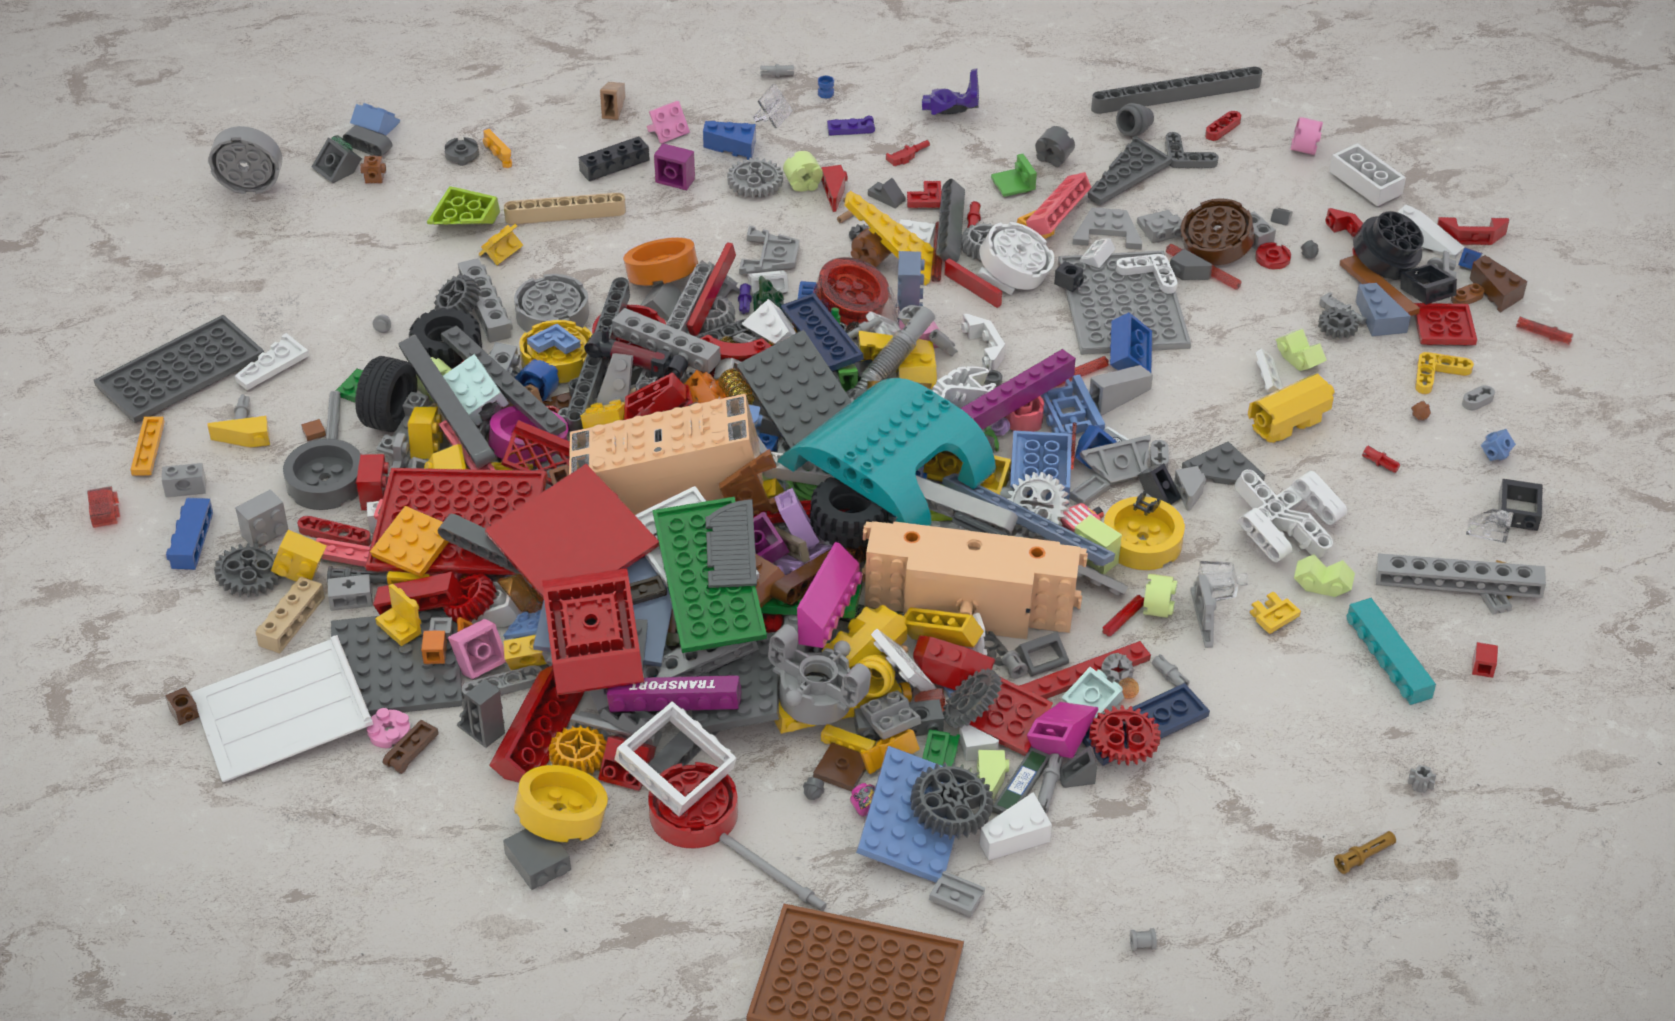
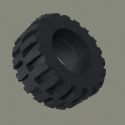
[409,307,482,369]
[810,477,888,549]

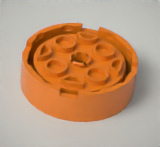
[623,237,699,286]

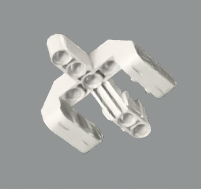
[1235,469,1347,562]

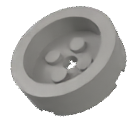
[208,126,282,194]
[514,274,589,333]

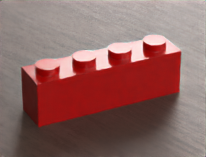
[373,572,461,615]

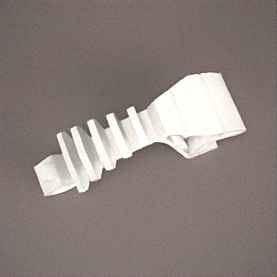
[932,366,996,408]

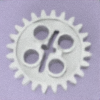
[1007,472,1070,537]

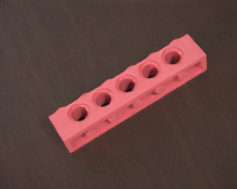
[1026,172,1092,235]

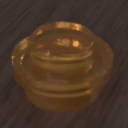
[1119,678,1139,699]

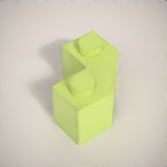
[1275,329,1327,371]
[1294,554,1355,597]

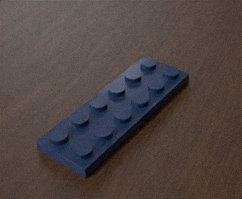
[781,293,864,371]
[1082,683,1210,766]

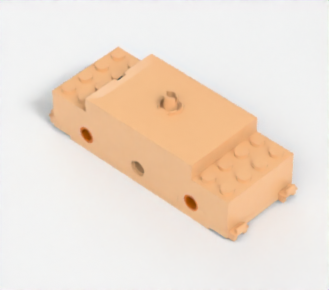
[862,521,1088,639]

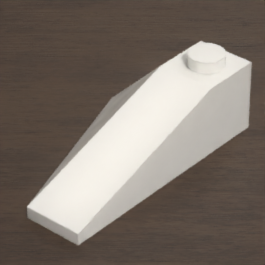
[1398,205,1464,258]

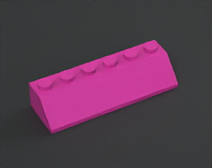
[797,542,862,648]

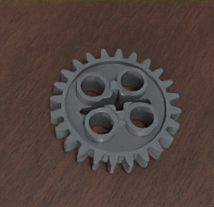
[214,543,282,597]
[943,668,1002,729]

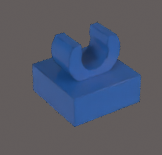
[1458,248,1483,269]

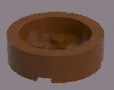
[1181,198,1255,266]

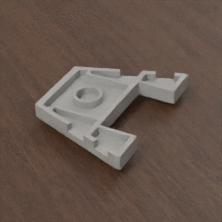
[1072,208,1142,250]
[739,226,800,275]

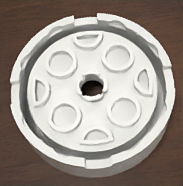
[980,222,1054,290]

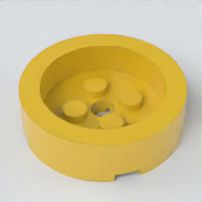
[519,320,592,383]
[1104,496,1185,570]
[514,765,608,842]

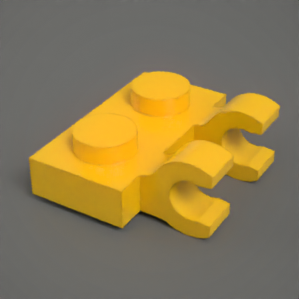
[1250,592,1301,634]

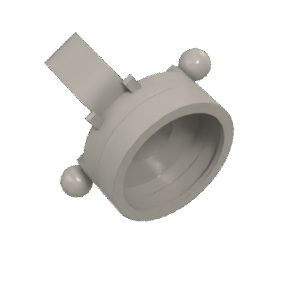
[768,624,871,725]

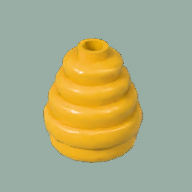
[857,654,895,698]

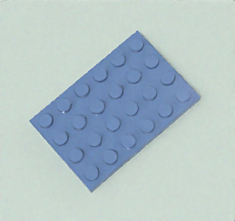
[856,746,960,883]

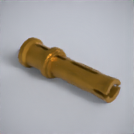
[1334,831,1396,874]

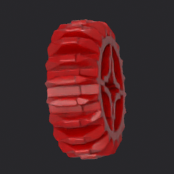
[443,573,497,623]

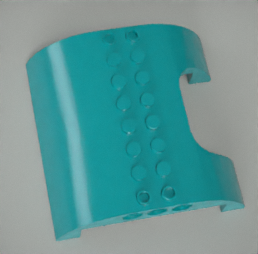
[778,378,996,526]

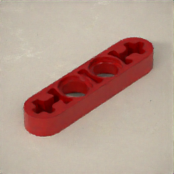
[297,516,372,546]

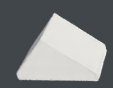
[959,724,999,761]

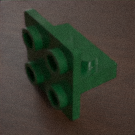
[753,276,784,312]

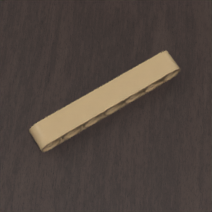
[504,193,626,224]

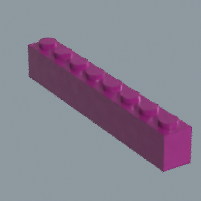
[960,349,1076,430]

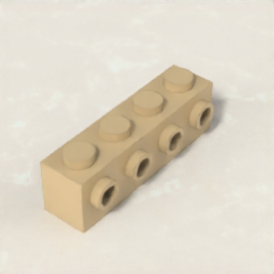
[256,577,325,654]

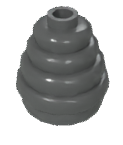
[1116,103,1154,137]

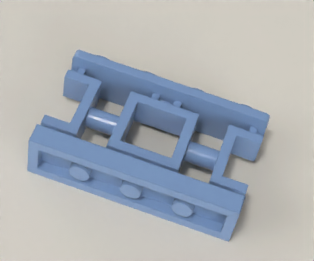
[1041,374,1105,434]

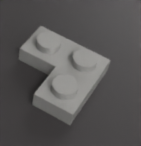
[389,433,410,474]

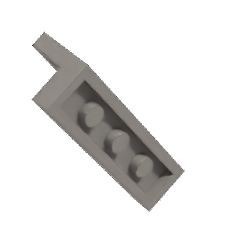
[570,711,662,749]

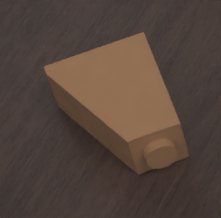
[600,82,626,120]

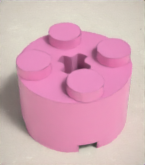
[1291,117,1323,155]

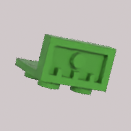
[991,154,1037,197]

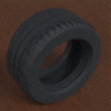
[355,356,418,432]

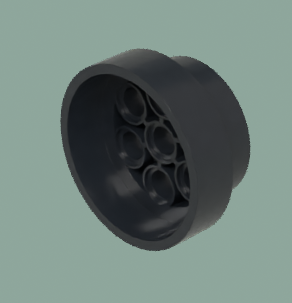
[1353,211,1424,279]

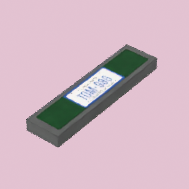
[992,747,1050,815]

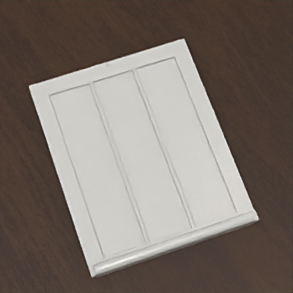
[191,635,373,783]

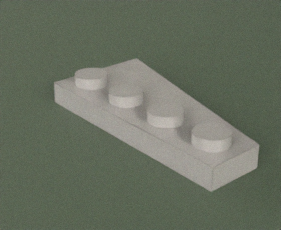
[596,353,633,405]

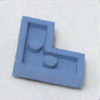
[527,324,581,354]

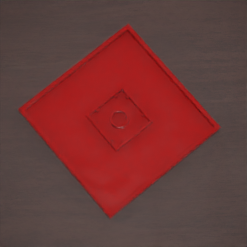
[485,464,659,599]

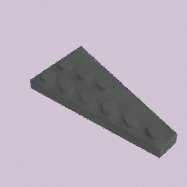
[1088,135,1172,205]

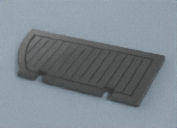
[705,499,757,588]

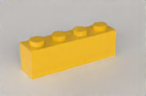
[904,607,984,648]

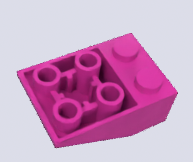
[1027,702,1099,758]

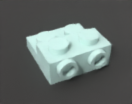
[1062,667,1124,722]

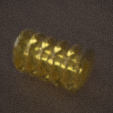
[718,368,755,405]

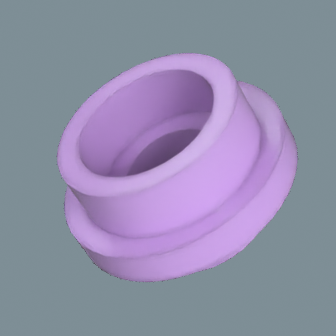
[991,418,1010,436]

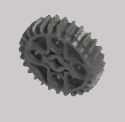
[910,762,993,840]

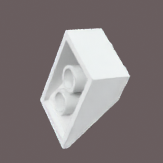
[471,576,528,627]

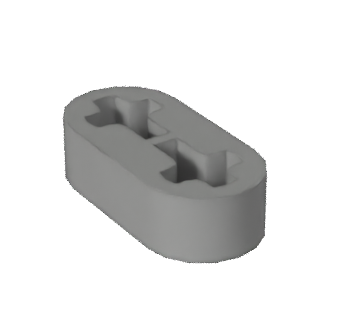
[1462,385,1495,410]
[1150,440,1169,468]

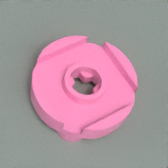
[366,708,411,748]

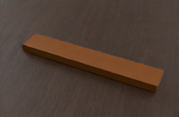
[1340,255,1420,316]

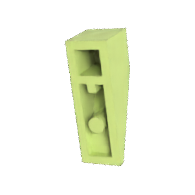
[977,750,1009,800]

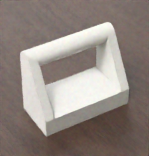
[748,270,788,296]

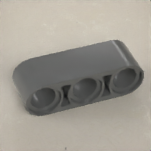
[343,125,392,156]

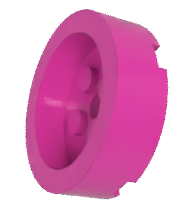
[488,406,568,466]

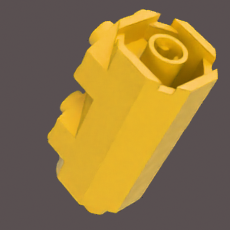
[1248,373,1335,443]
[822,605,908,669]

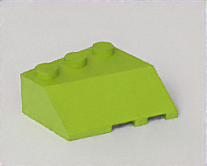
[427,186,500,225]

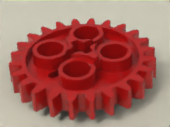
[1089,705,1161,766]

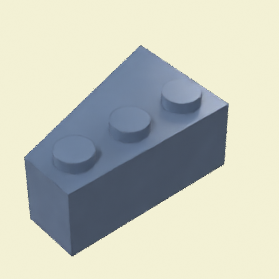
[1355,283,1411,336]

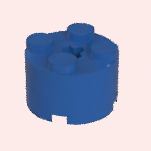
[515,359,559,401]

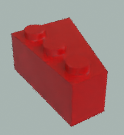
[624,373,686,420]

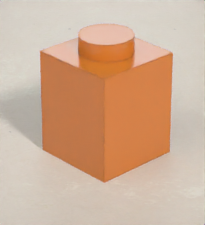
[421,630,447,664]

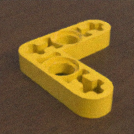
[1415,352,1474,394]

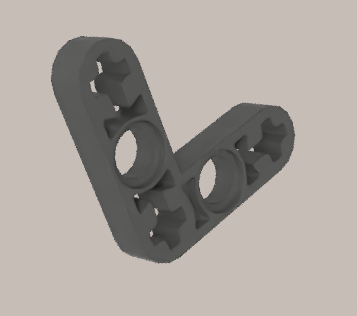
[1165,132,1219,168]

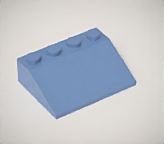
[1010,431,1072,505]

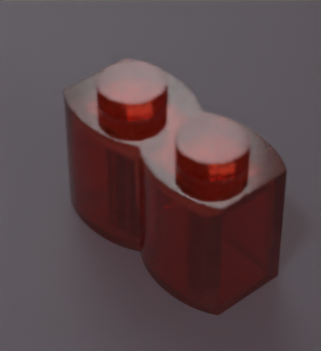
[87,486,121,528]

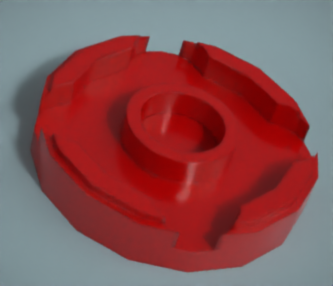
[1255,242,1291,270]

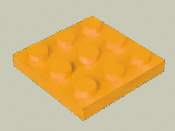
[370,506,449,578]

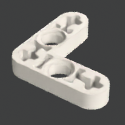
[1116,254,1178,294]

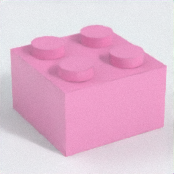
[448,619,506,679]

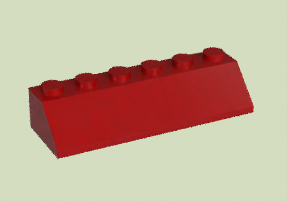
[489,665,585,783]

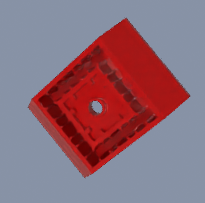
[542,568,644,696]

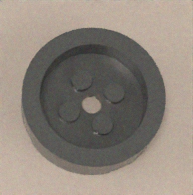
[283,439,361,510]

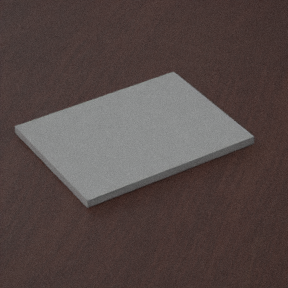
[1058,251,1191,355]

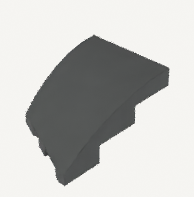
[600,708,660,733]

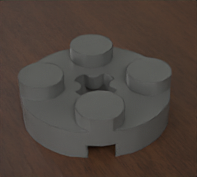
[444,137,479,166]

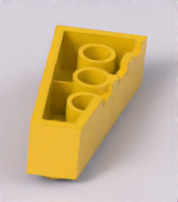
[858,331,935,372]

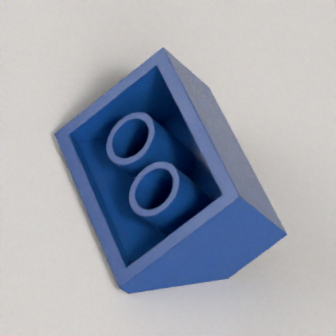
[1110,312,1152,373]

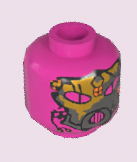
[850,783,875,816]

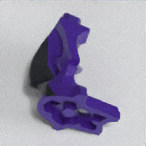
[922,68,979,115]

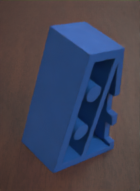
[703,121,756,160]

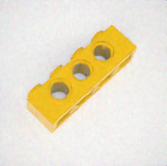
[503,635,546,671]

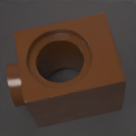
[165,687,199,726]

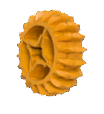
[549,725,607,775]

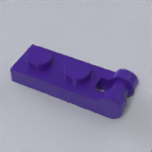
[827,115,875,136]

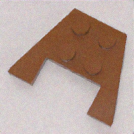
[719,449,778,515]

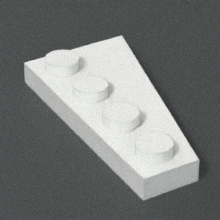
[235,333,309,390]

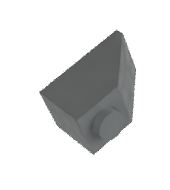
[1170,249,1212,280]

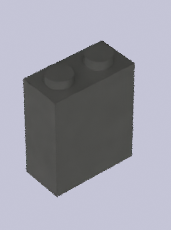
[503,829,571,890]

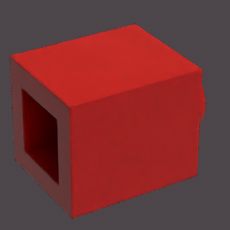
[1472,642,1498,678]

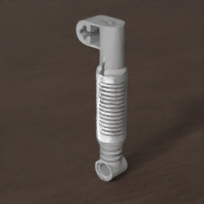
[846,305,935,400]

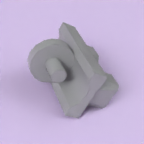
[1427,250,1456,278]

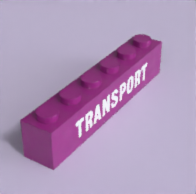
[607,676,742,712]

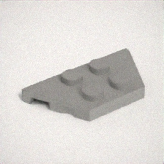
[1080,435,1151,485]
[1190,575,1216,648]

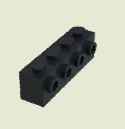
[578,136,650,181]

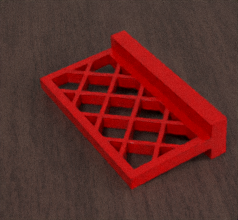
[501,420,570,486]

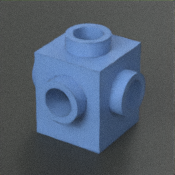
[1480,429,1516,461]

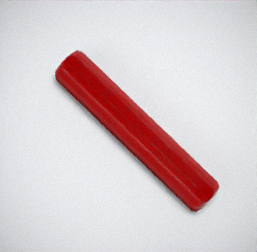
[1102,595,1144,637]

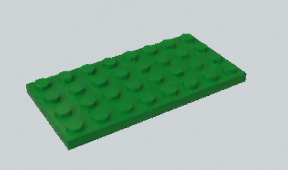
[652,497,767,653]

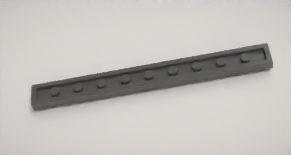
[441,326,566,436]

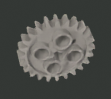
[727,157,783,198]

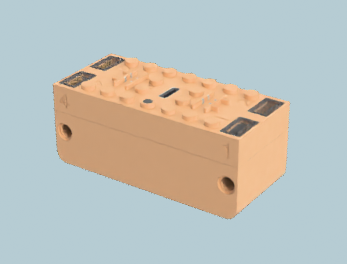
[569,394,763,515]

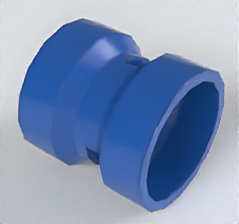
[818,75,834,99]

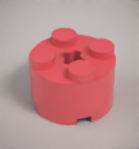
[1005,396,1044,432]

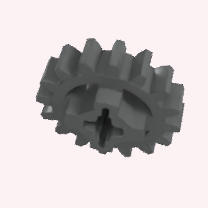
[1318,307,1359,340]

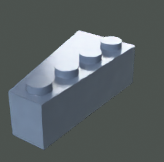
[897,251,925,320]

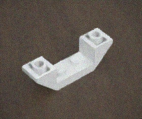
[961,314,1005,370]

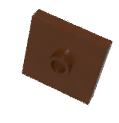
[813,742,866,792]

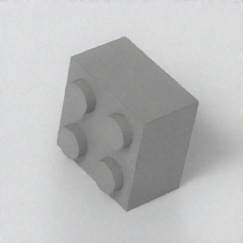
[235,489,289,547]

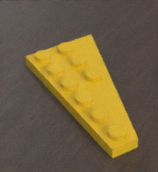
[844,190,934,286]

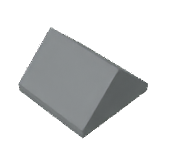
[640,282,682,321]

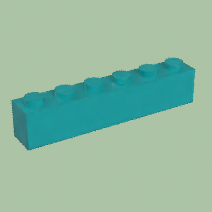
[1346,597,1436,705]

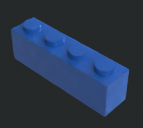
[166,498,213,570]

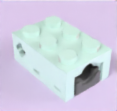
[443,354,509,426]

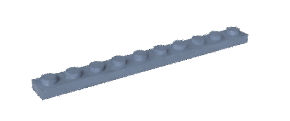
[942,473,1115,566]

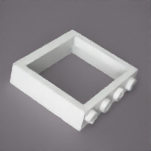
[615,702,736,816]

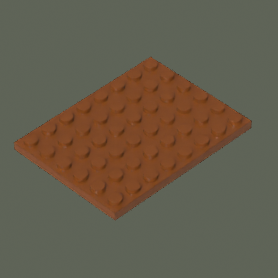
[746,903,964,1021]

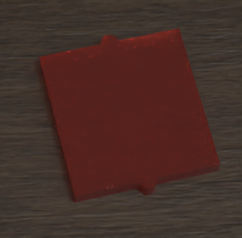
[1071,422,1077,469]

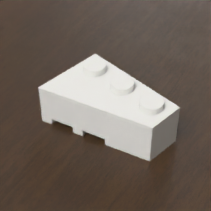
[742,299,796,345]
[980,792,1052,861]

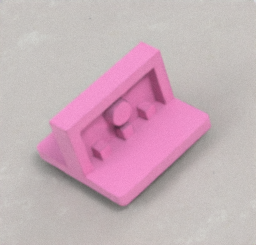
[647,101,690,143]

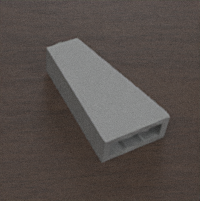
[1089,365,1153,416]

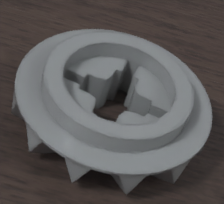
[1101,653,1135,687]

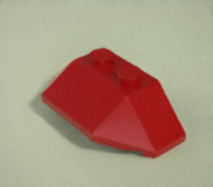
[913,635,995,691]

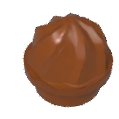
[1411,401,1431,420]

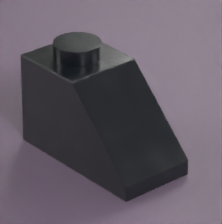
[1137,463,1182,505]

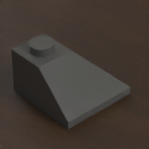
[311,137,362,183]

